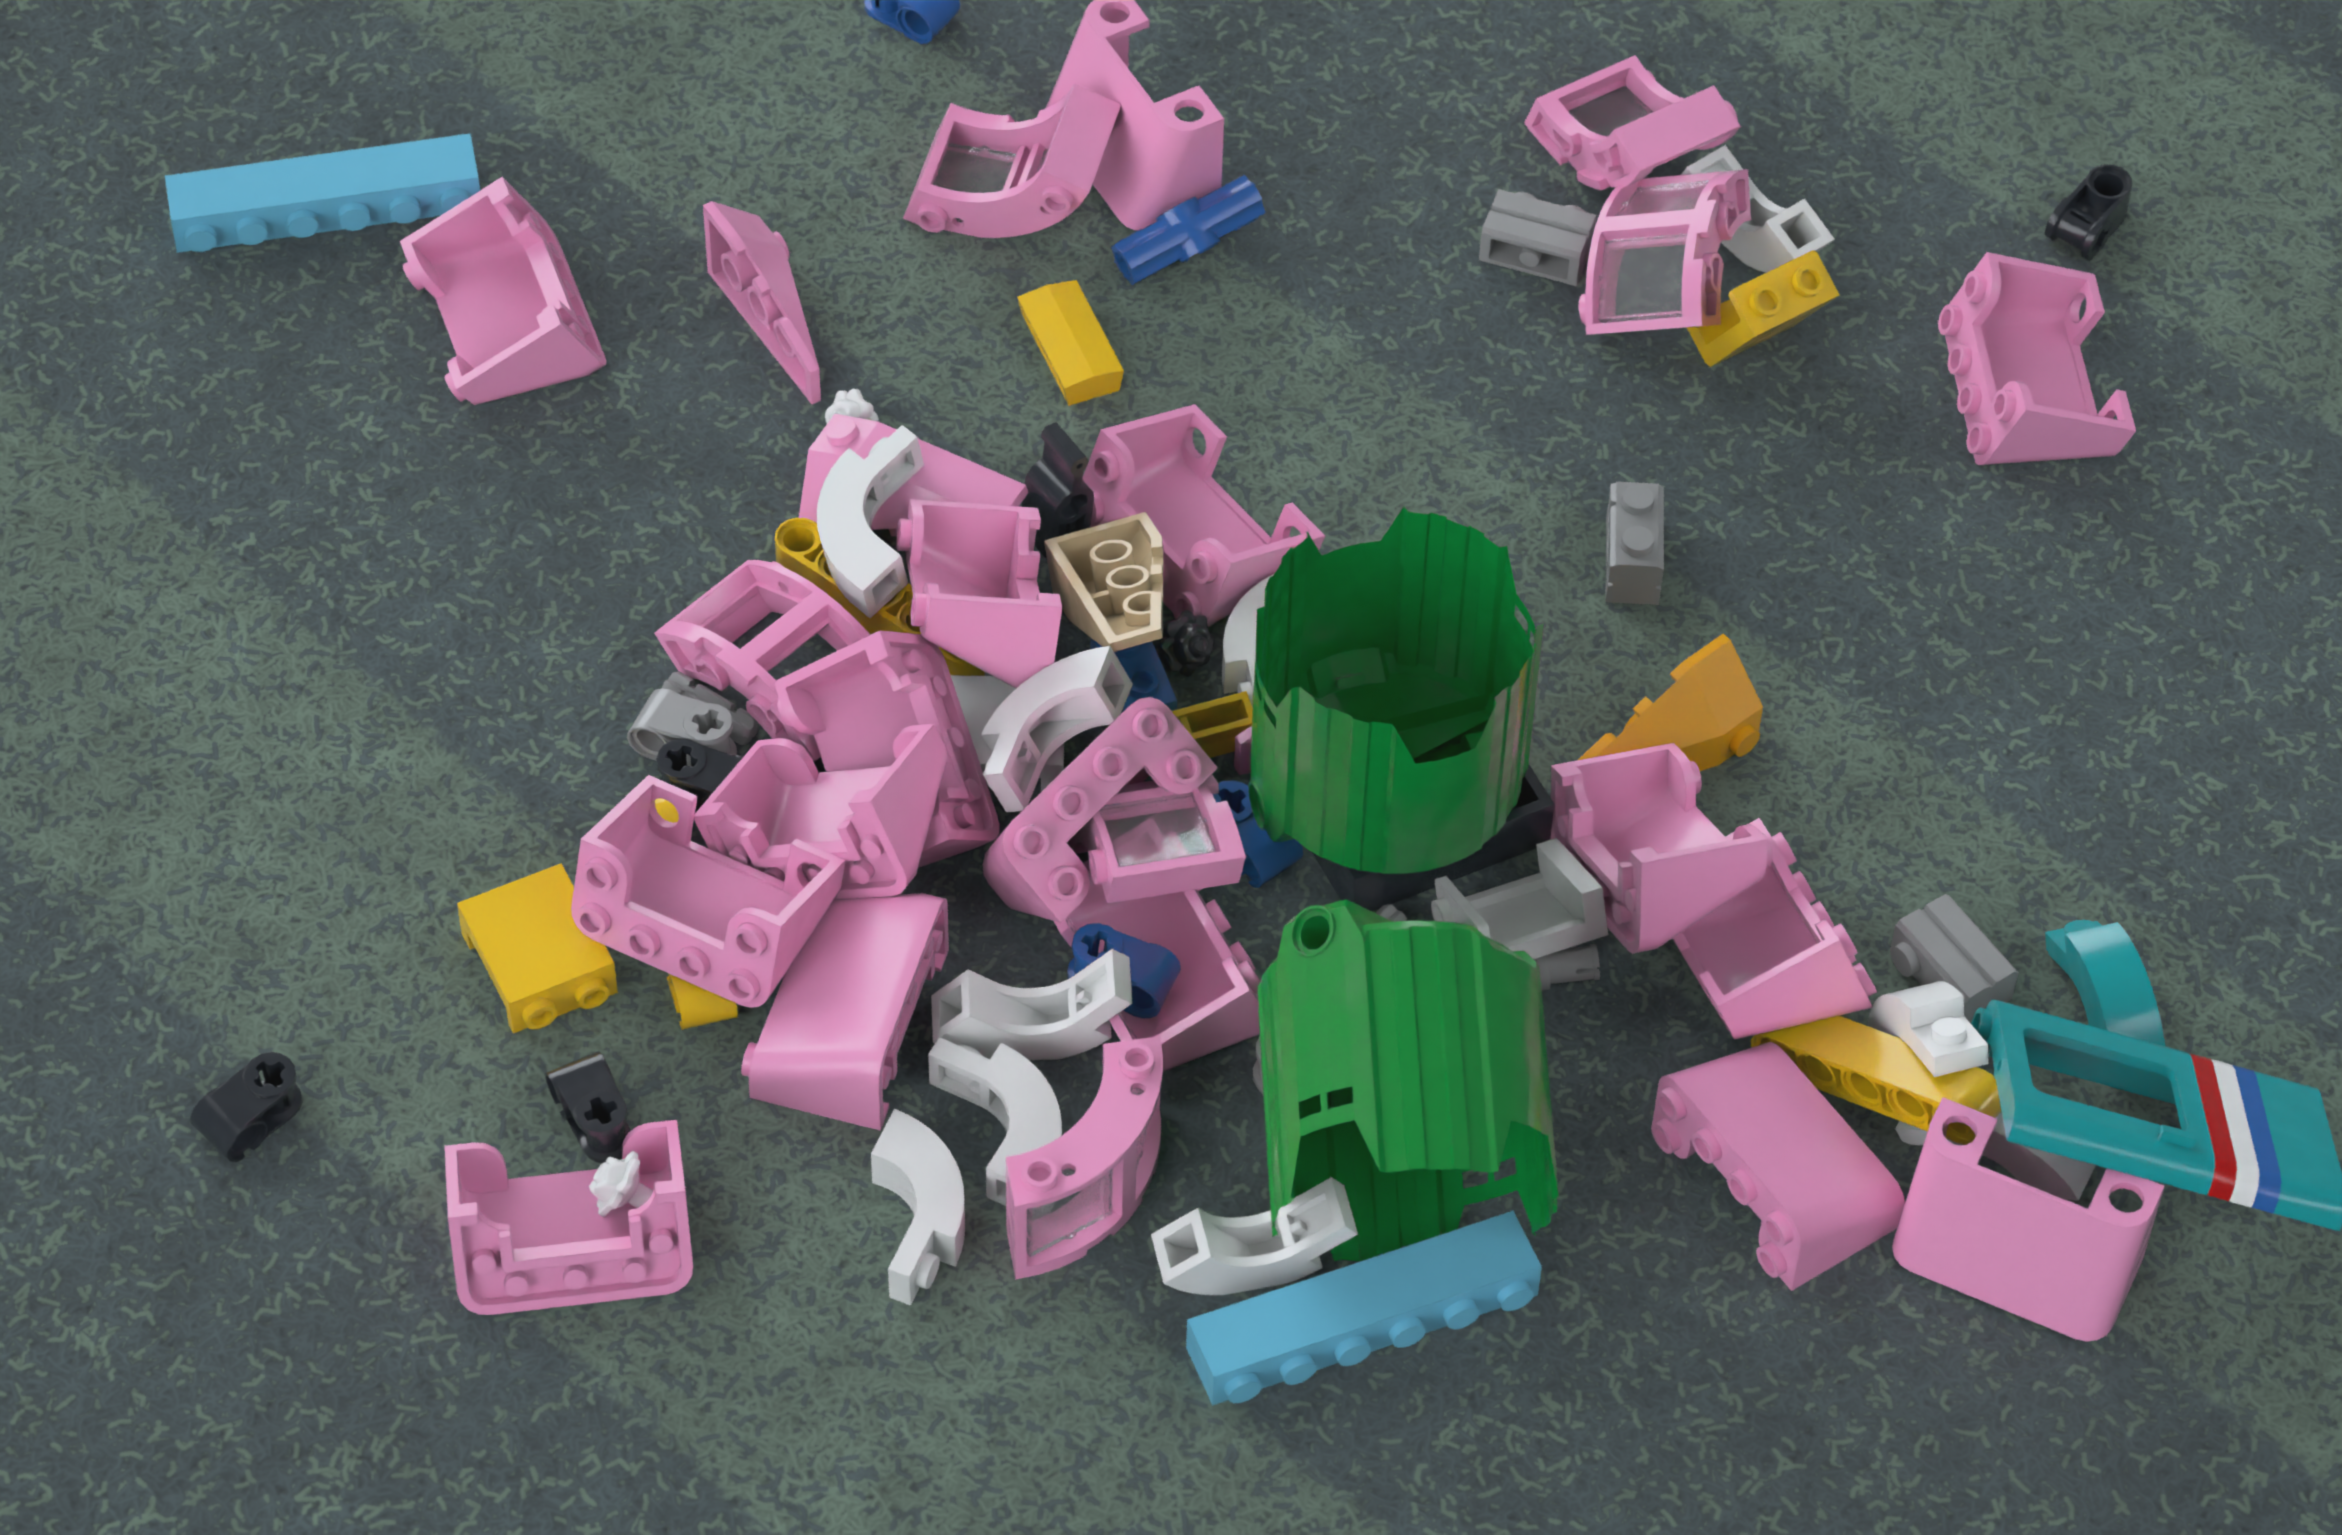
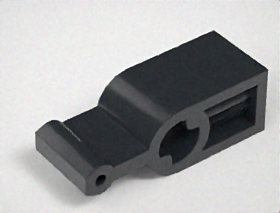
[1022,422,1094,559]

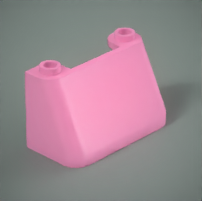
[400,177,607,405]
[896,499,1062,688]
[774,631,999,868]
[694,724,947,899]
[1550,743,1772,954]
[741,893,949,1131]
[445,1120,693,1315]

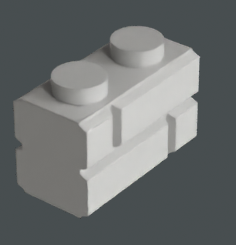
[1479,189,1597,286]
[1605,482,1664,605]
[1890,894,2019,1023]

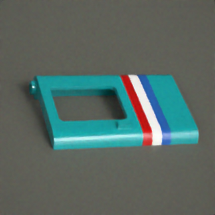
[1971,1000,2342,1232]

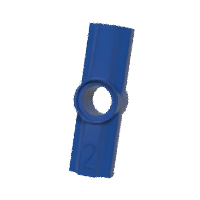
[1111,175,1266,286]

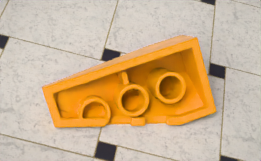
[1578,634,1763,771]

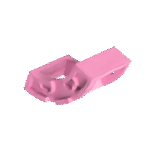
[654,560,870,761]

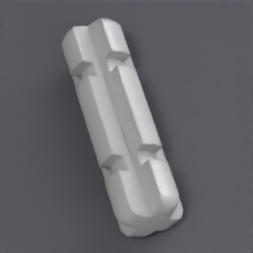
[662,672,759,745]

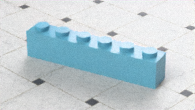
[165,133,480,253]
[1186,1211,1542,1405]

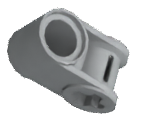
[627,688,738,766]

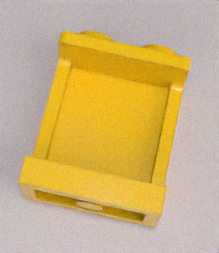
[1687,250,1840,367]
[457,863,618,1033]

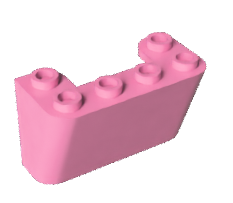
[1046,0,1224,231]
[1938,252,2136,465]
[1082,404,1325,627]
[983,697,1218,923]
[571,775,846,1008]
[1672,818,1877,1040]
[1054,821,1261,1071]
[1651,1042,1905,1291]
[1892,1097,2165,1342]

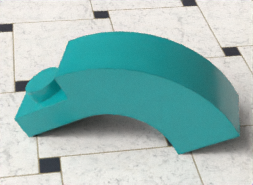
[2045,920,2165,1046]

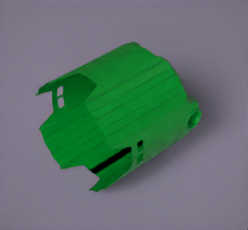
[1248,507,1544,874]
[1258,900,1559,1262]

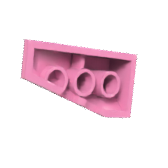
[703,201,821,404]
[799,414,1029,536]

